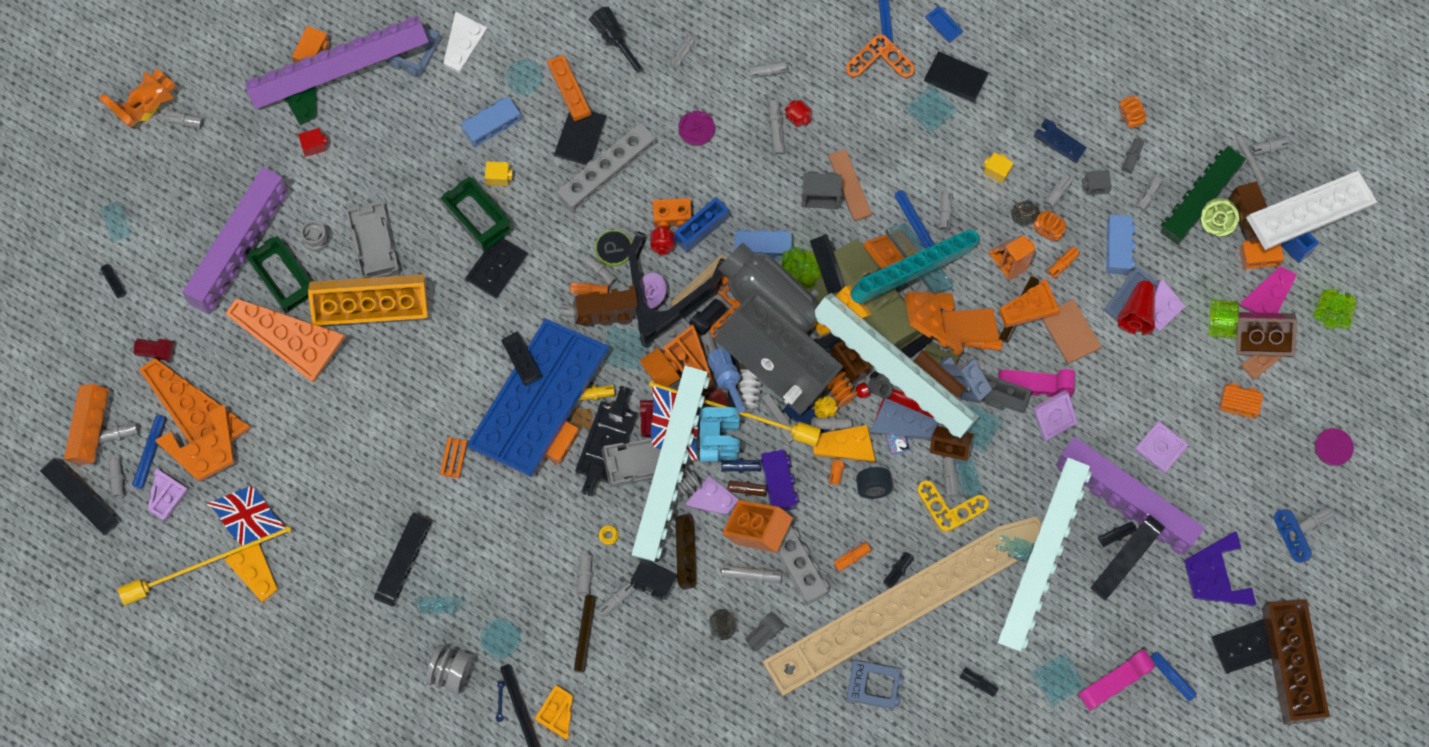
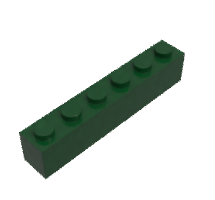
[1160,146,1246,246]

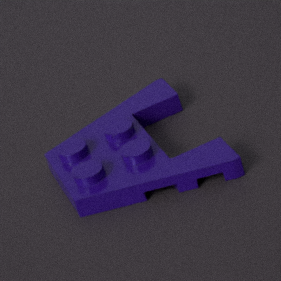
[1184,531,1257,606]

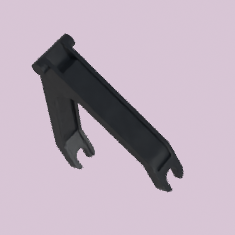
[628,231,726,347]

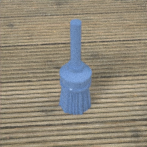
[707,348,745,413]

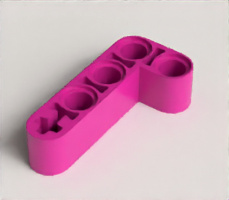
[998,369,1076,398]
[1078,649,1156,712]

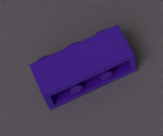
[761,450,798,511]

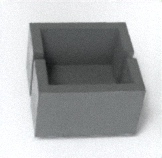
[801,171,842,209]

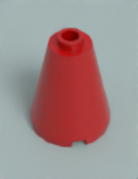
[1117,280,1155,335]

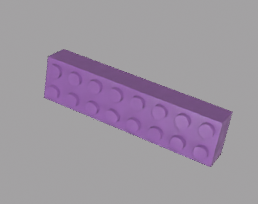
[182,167,288,315]
[1056,436,1205,555]

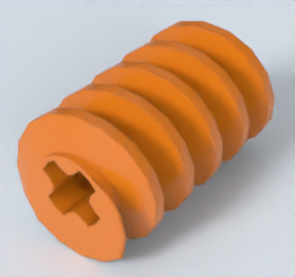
[826,372,858,408]

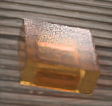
[572,409,592,429]

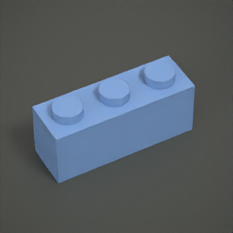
[461,96,521,148]
[1106,215,1135,275]
[734,229,792,259]

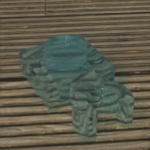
[996,535,1034,563]

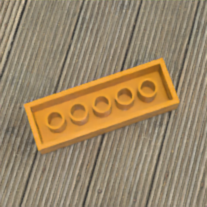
[308,274,428,325]

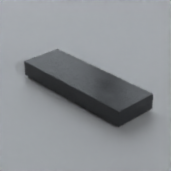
[810,234,845,295]
[501,331,542,386]

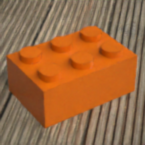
[722,500,793,553]

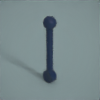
[496,681,505,722]

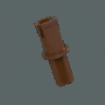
[727,480,767,497]

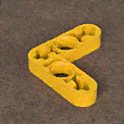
[917,481,989,532]

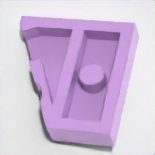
[147,469,188,522]

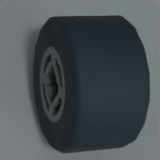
[856,467,892,499]

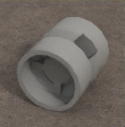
[300,220,329,252]

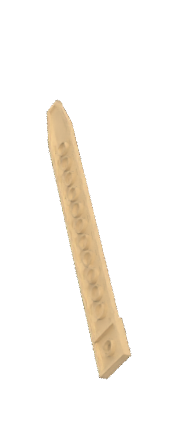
[762,516,1042,697]

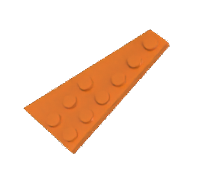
[225,298,347,382]
[139,359,251,443]

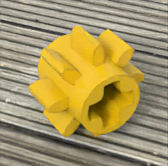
[813,396,838,418]

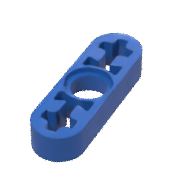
[1274,509,1312,563]

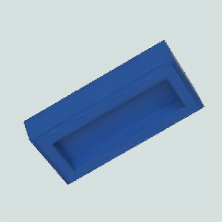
[925,6,963,43]

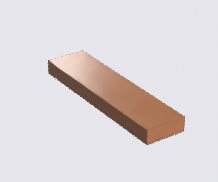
[828,149,872,222]

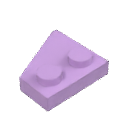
[1154,279,1185,332]
[685,476,739,516]

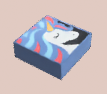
[886,435,910,455]

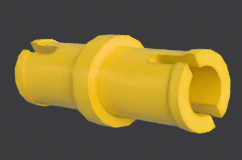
[578,384,615,401]

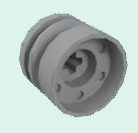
[426,644,473,695]

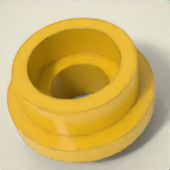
[599,525,618,545]

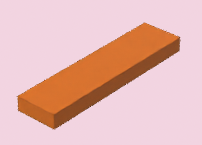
[547,54,591,121]

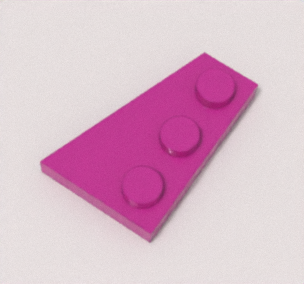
[1238,266,1297,313]

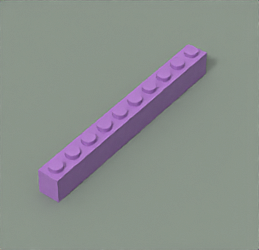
[245,16,429,109]

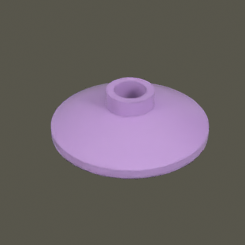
[640,273,666,309]

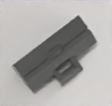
[969,373,1032,413]

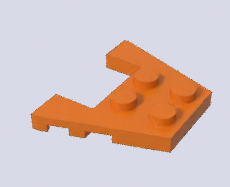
[905,291,963,356]
[156,404,234,482]

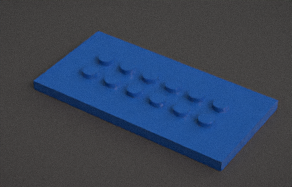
[466,319,610,477]

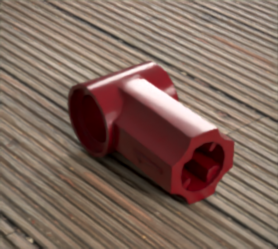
[133,338,175,363]
[640,400,654,438]

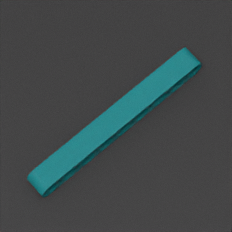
[850,229,980,303]

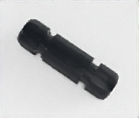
[100,264,126,299]

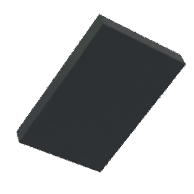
[924,51,989,102]
[554,111,607,165]
[465,238,528,299]
[1211,619,1271,674]

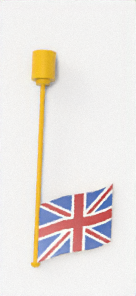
[649,381,821,462]
[117,486,291,606]

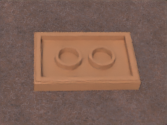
[1041,299,1101,365]

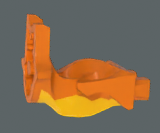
[99,68,176,128]

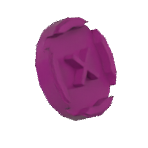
[678,110,715,146]
[1315,428,1354,466]

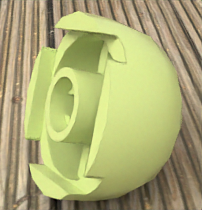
[1201,197,1239,236]

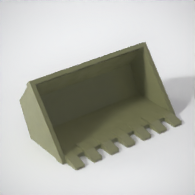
[804,239,924,368]

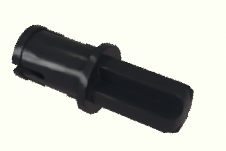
[1098,521,1137,548]
[883,552,914,588]
[959,667,998,697]

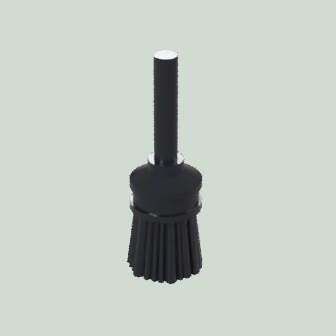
[589,6,643,73]

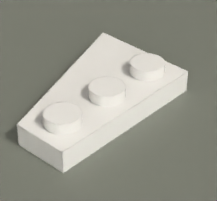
[443,12,487,74]

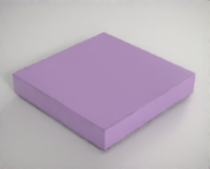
[1032,390,1078,441]
[1134,421,1189,474]

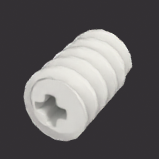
[739,370,761,412]

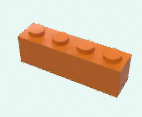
[64,383,109,465]

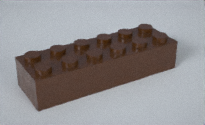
[1262,599,1330,725]

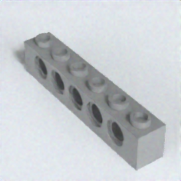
[557,123,656,213]

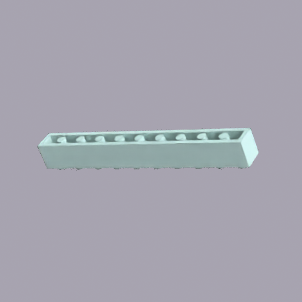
[815,293,979,438]
[631,366,710,562]
[997,458,1092,652]

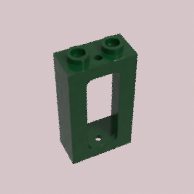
[440,176,513,252]
[246,236,311,314]

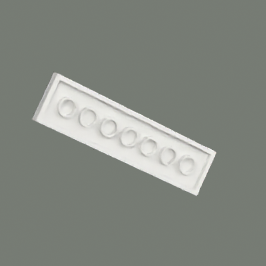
[1246,171,1377,250]

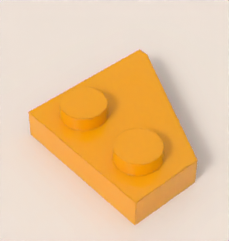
[534,685,572,740]

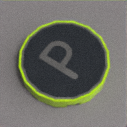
[595,230,632,267]

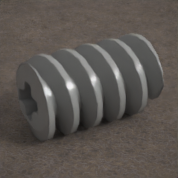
[671,469,702,506]

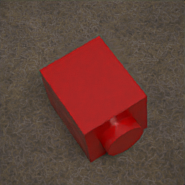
[298,128,328,157]

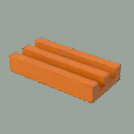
[440,437,468,479]

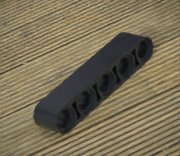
[40,458,119,536]
[374,512,432,607]
[1090,515,1165,601]

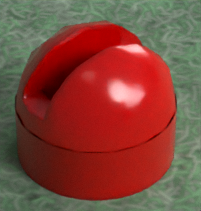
[855,382,871,398]

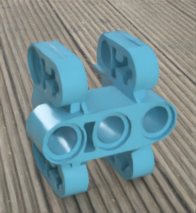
[700,407,740,462]

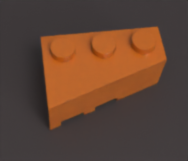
[988,235,1035,281]
[663,325,716,396]

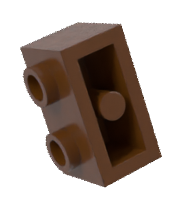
[831,341,871,385]
[929,426,974,461]

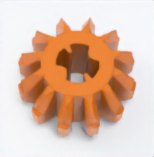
[1119,95,1146,128]
[1033,210,1067,241]

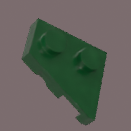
[284,86,317,126]

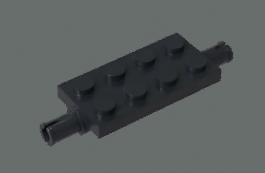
[575,386,638,497]

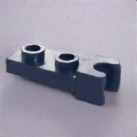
[1033,119,1087,163]

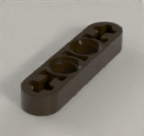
[675,514,697,590]

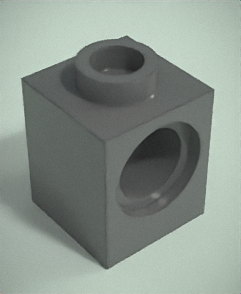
[1082,170,1112,195]

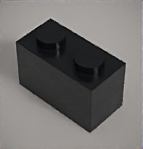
[631,559,677,601]

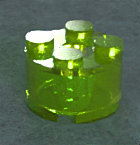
[781,247,821,288]
[1313,289,1357,330]
[1208,299,1239,339]

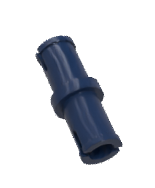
[721,458,760,473]

